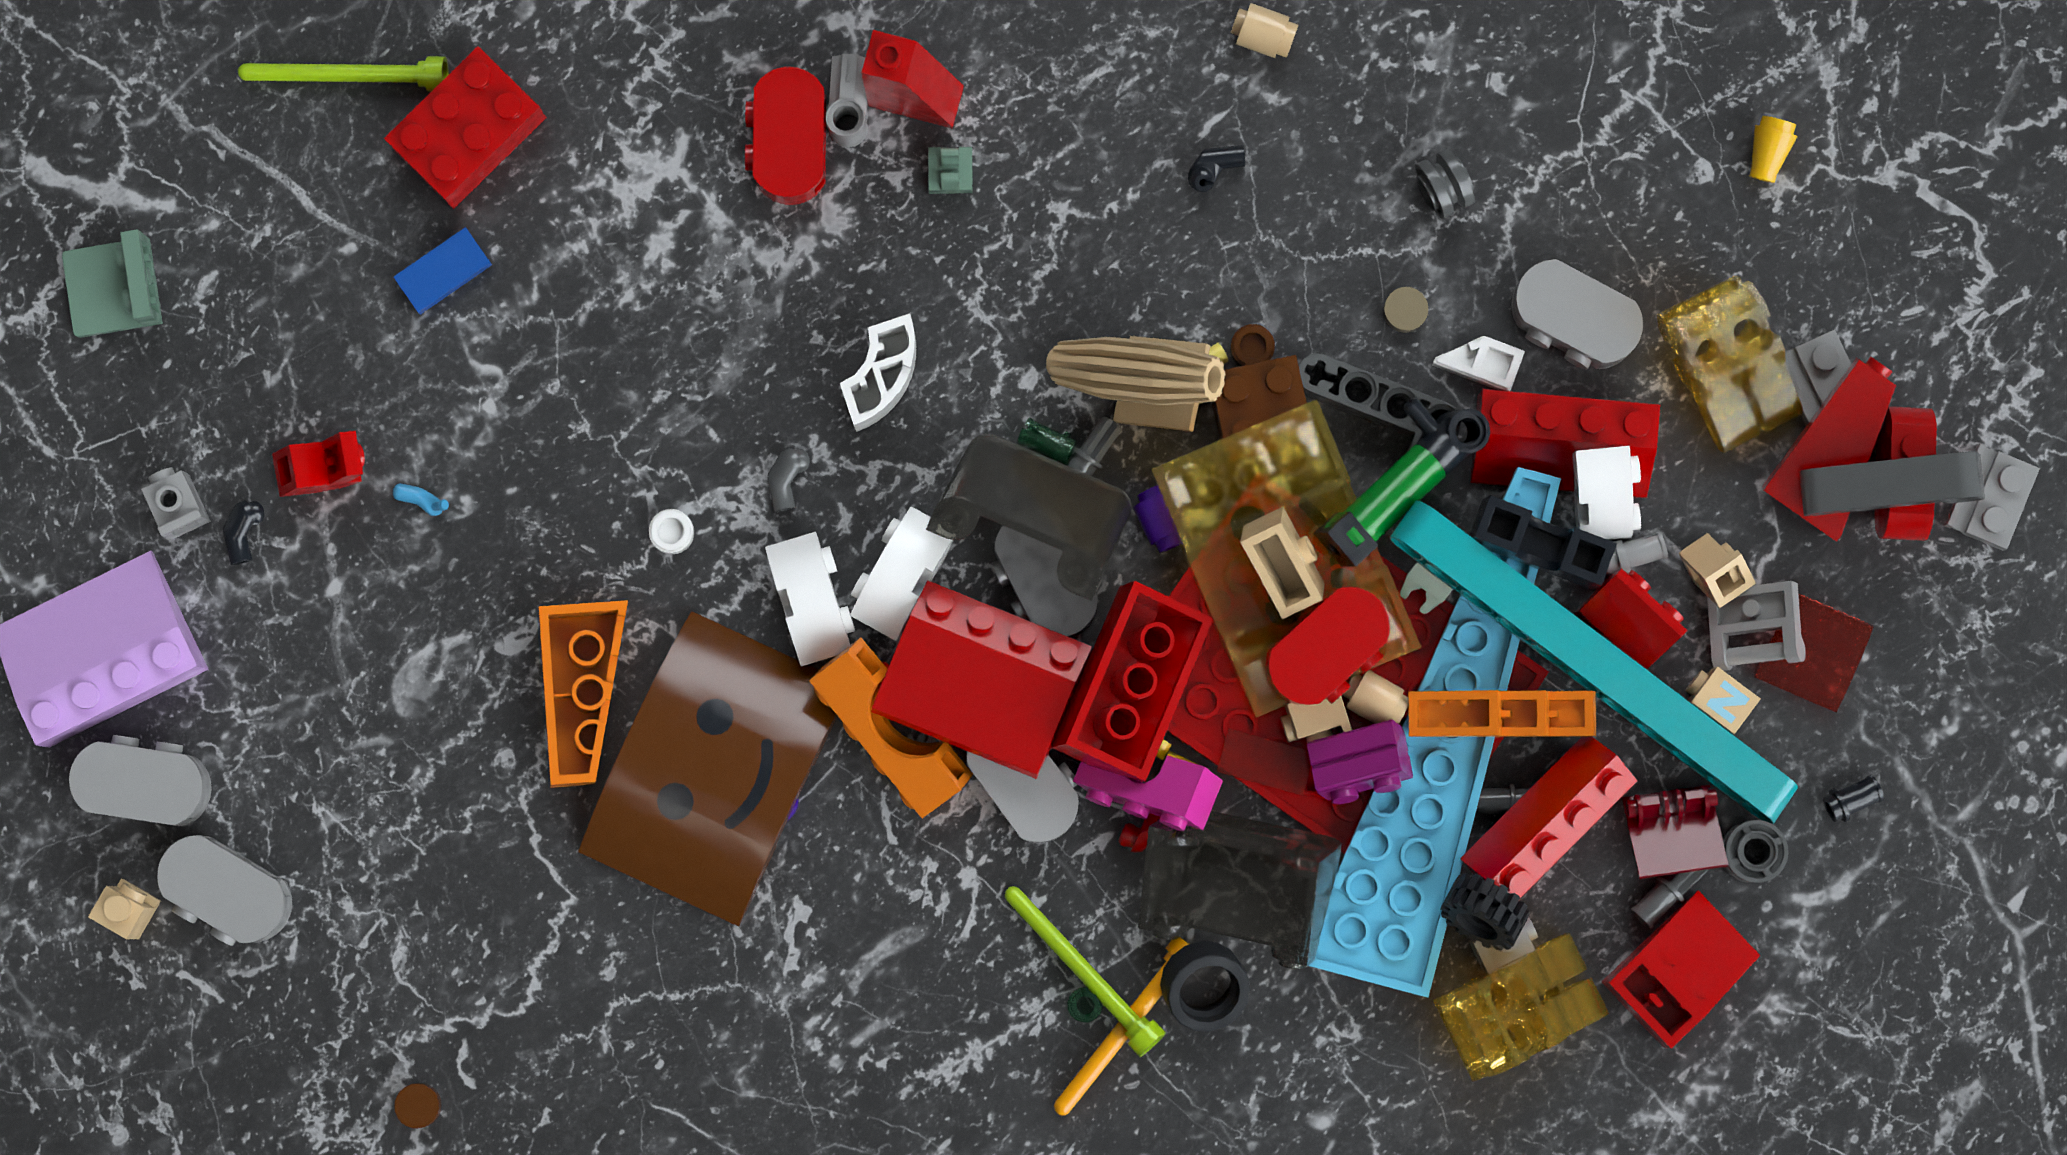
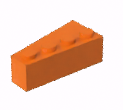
[539,600,628,788]

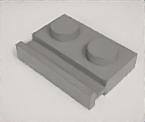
[1774,329,1851,426]
[1944,443,2040,551]

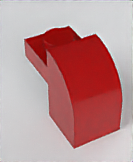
[272,431,365,497]

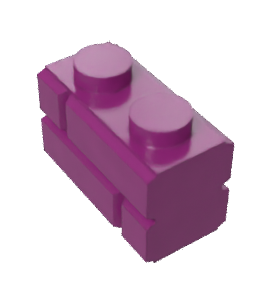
[1307,720,1413,804]

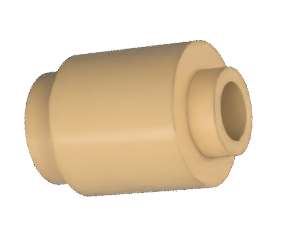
[1231,3,1298,58]
[1342,670,1409,724]

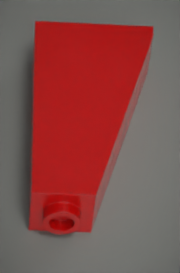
[861,30,964,129]
[1762,356,1896,542]

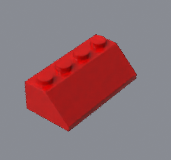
[1470,389,1660,499]
[1051,580,1214,782]
[1460,736,1637,900]

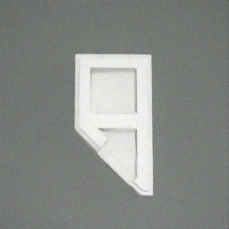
[1432,336,1525,391]

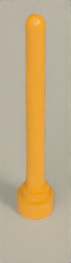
[1054,934,1189,1116]

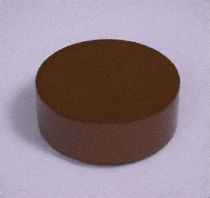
[1230,324,1275,366]
[394,1083,441,1129]

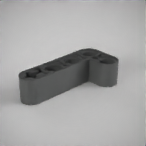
[1299,353,1462,453]
[1799,451,1985,516]

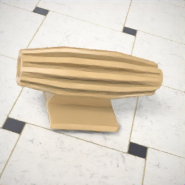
[1046,336,1225,432]

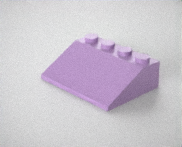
[0,551,209,748]

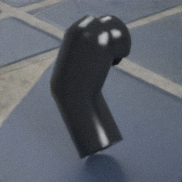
[1188,145,1245,192]
[223,500,265,565]

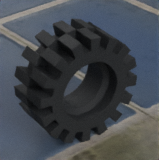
[1440,873,1530,950]

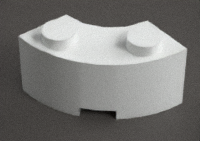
[840,313,916,432]
[1572,446,1641,541]
[850,507,957,641]
[765,532,855,666]

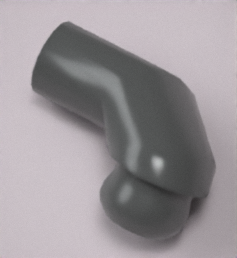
[768,448,810,512]

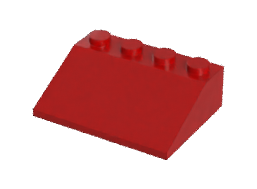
[871,580,1092,779]

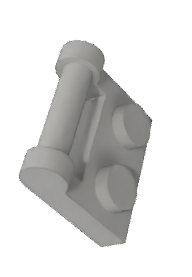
[1707,581,1805,671]

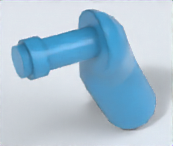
[392,483,449,516]

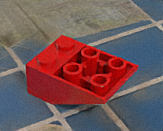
[1601,890,1760,1049]

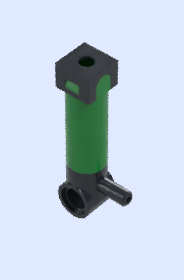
[1313,398,1490,567]

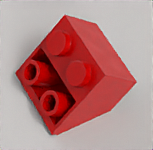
[1574,568,1688,670]

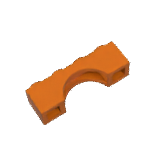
[809,637,973,818]

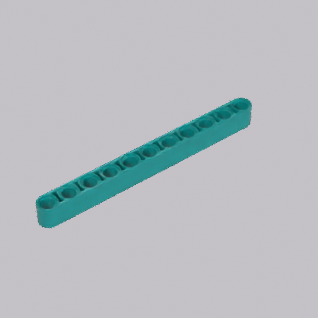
[1390,500,1798,824]

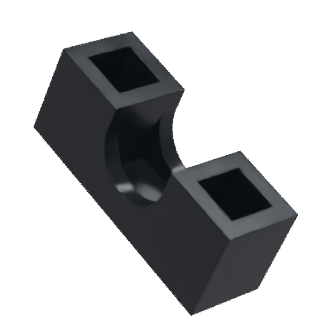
[1469,495,1617,590]

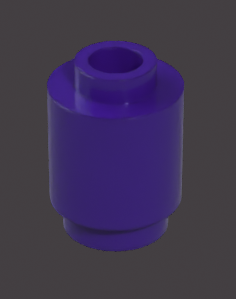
[1133,485,1191,554]

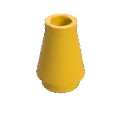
[1749,116,1798,183]

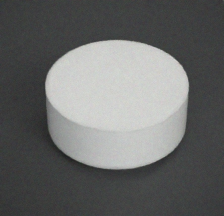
[649,509,694,554]

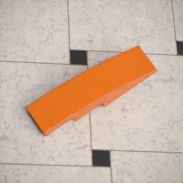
[1408,690,1596,737]

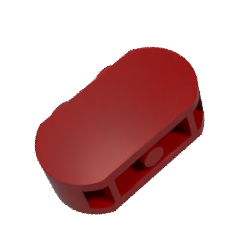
[745,67,827,205]
[1874,406,1937,541]
[1265,587,1390,705]

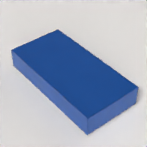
[394,227,492,315]

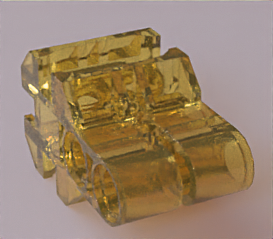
[1657,275,1803,453]
[1433,932,1609,1082]

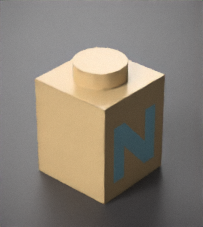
[1685,667,1760,735]

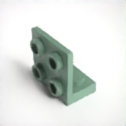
[62,229,163,338]

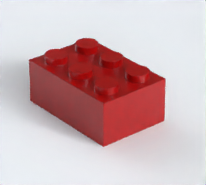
[384,46,547,209]

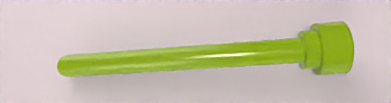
[238,56,449,92]
[1005,886,1166,1057]

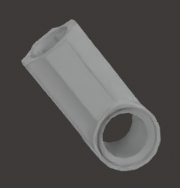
[826,54,868,148]

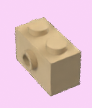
[1240,507,1325,619]

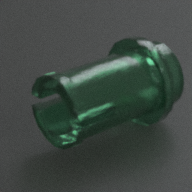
[1017,417,1077,465]
[1067,987,1103,1023]

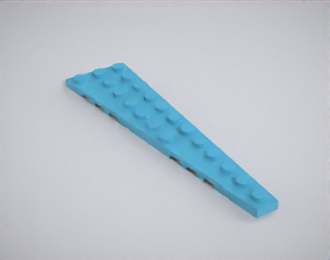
[1296,467,1561,998]

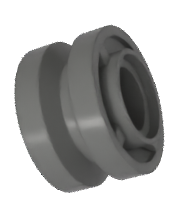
[1415,148,1475,219]
[1723,820,1788,883]

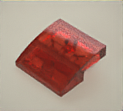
[1754,593,1873,713]

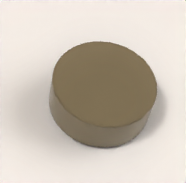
[1383,287,1428,333]

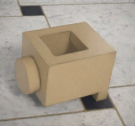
[1679,533,1756,609]
[1280,696,1352,744]
[88,879,161,939]

